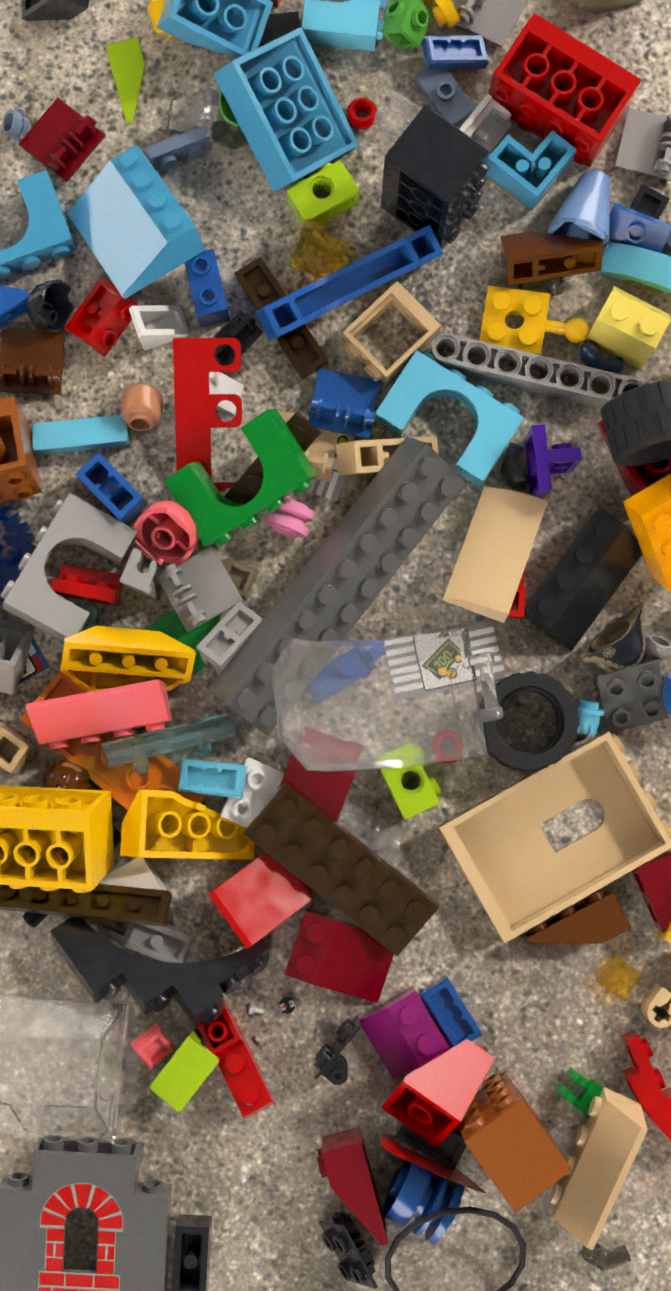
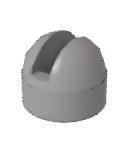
[645,635,671,661]

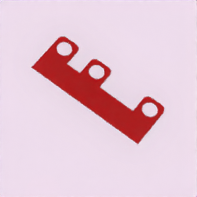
[173,338,242,492]

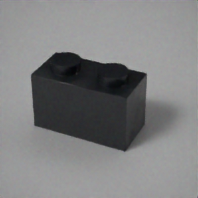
[172,1214,212,1291]

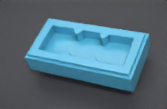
[178,759,248,799]

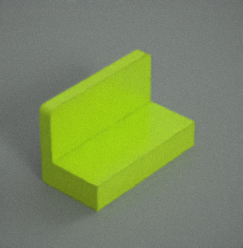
[149,1028,219,1112]

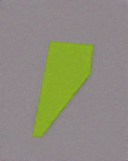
[105,37,145,124]

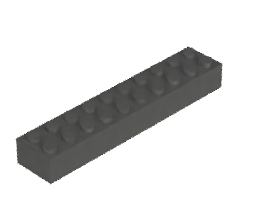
[208,437,466,736]

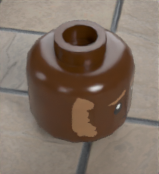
[42,759,93,790]

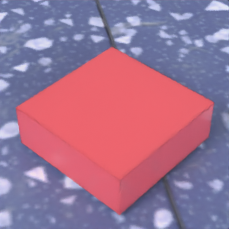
[130,1023,176,1070]

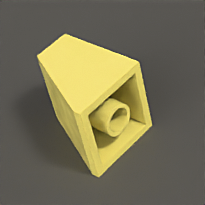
[585,286,671,370]

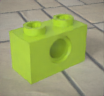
[286,160,360,233]
[376,744,442,820]

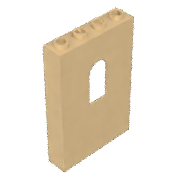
[437,732,671,943]

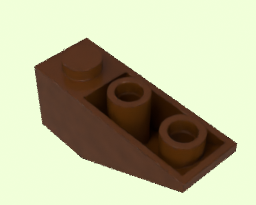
[522,889,631,944]

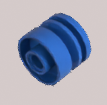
[382,1153,465,1244]

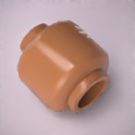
[121,382,163,432]

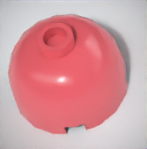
[133,500,199,566]

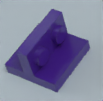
[524,424,582,499]

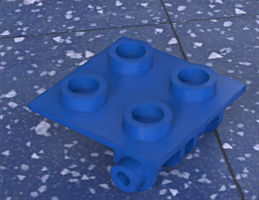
[308,368,380,439]

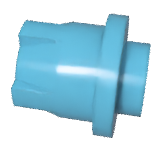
[577,700,605,736]

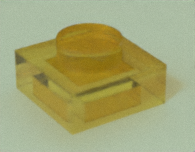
[595,954,643,1001]

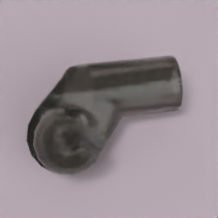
[518,277,565,296]

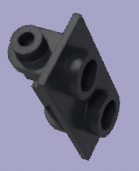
[214,311,264,374]

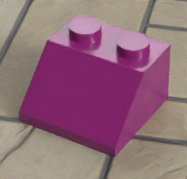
[360,986,450,1077]

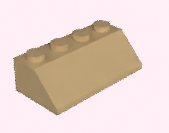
[549,1087,648,1250]

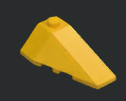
[120,790,255,860]

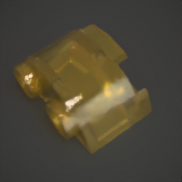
[288,218,357,282]

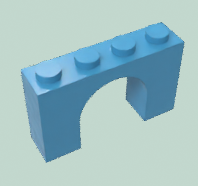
[0,170,77,280]

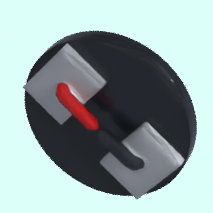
[279,997,295,1014]

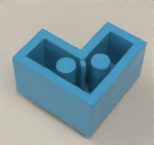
[486,130,577,211]

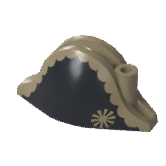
[578,605,646,674]

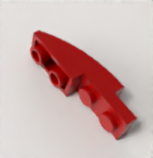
[198,1000,275,1119]
[621,1031,671,1140]

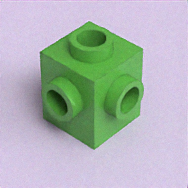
[380,0,433,50]

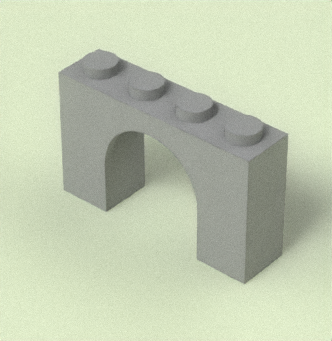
[1,493,138,642]

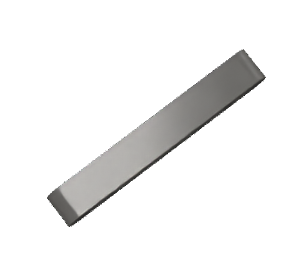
[430,333,645,408]

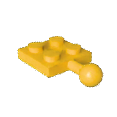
[479,285,589,355]

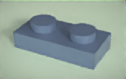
[146,125,211,170]

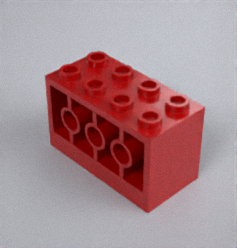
[488,13,642,167]

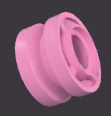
[265,498,315,538]

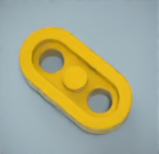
[423,0,460,29]

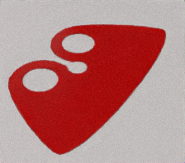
[380,1133,486,1193]

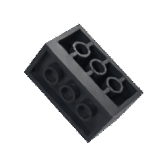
[381,105,490,249]

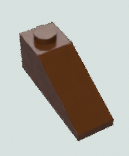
[501,231,603,285]

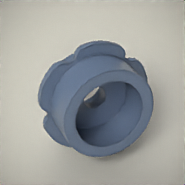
[2,109,30,141]

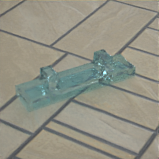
[101,713,236,774]

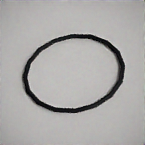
[385,1206,526,1291]

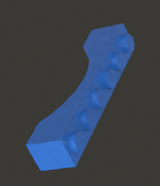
[255,225,443,341]

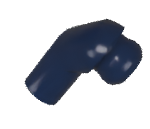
[580,341,623,373]

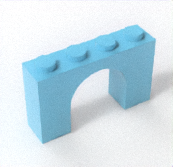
[302,0,387,52]
[374,350,524,487]

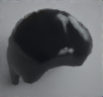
[26,279,74,334]

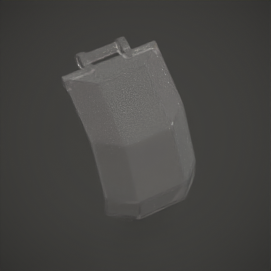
[271,626,504,772]
[0,994,141,1139]

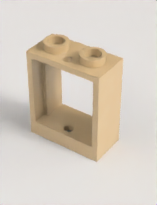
[342,281,441,385]

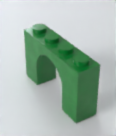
[164,409,318,547]

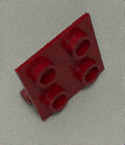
[19,97,106,182]

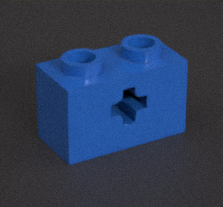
[184,248,230,327]
[75,452,148,525]

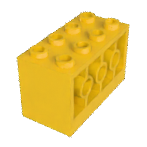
[0,785,114,893]

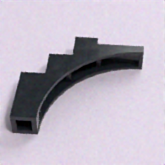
[50,917,270,1027]

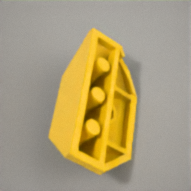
[60,626,196,693]

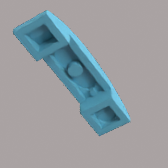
[595,242,671,294]

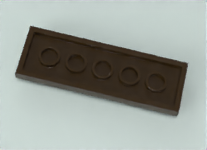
[243,781,439,956]

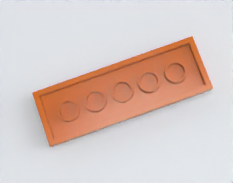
[20,671,208,810]

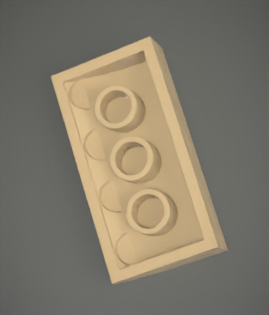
[443,487,548,623]

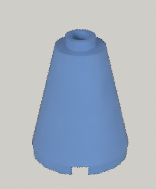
[546,169,611,257]

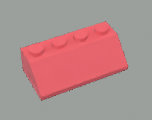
[26,679,172,750]

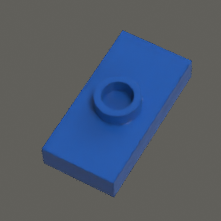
[422,35,489,70]
[609,203,671,253]
[419,976,482,1048]

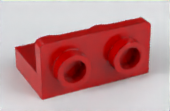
[64,278,139,357]
[50,564,123,607]

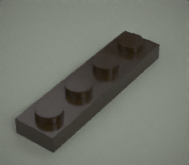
[234,256,329,380]
[224,412,322,529]

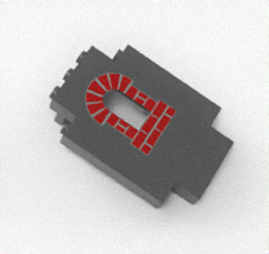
[0,1134,172,1291]

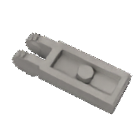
[98,923,194,963]

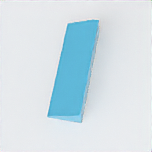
[32,415,131,456]

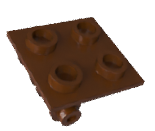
[0,330,65,395]

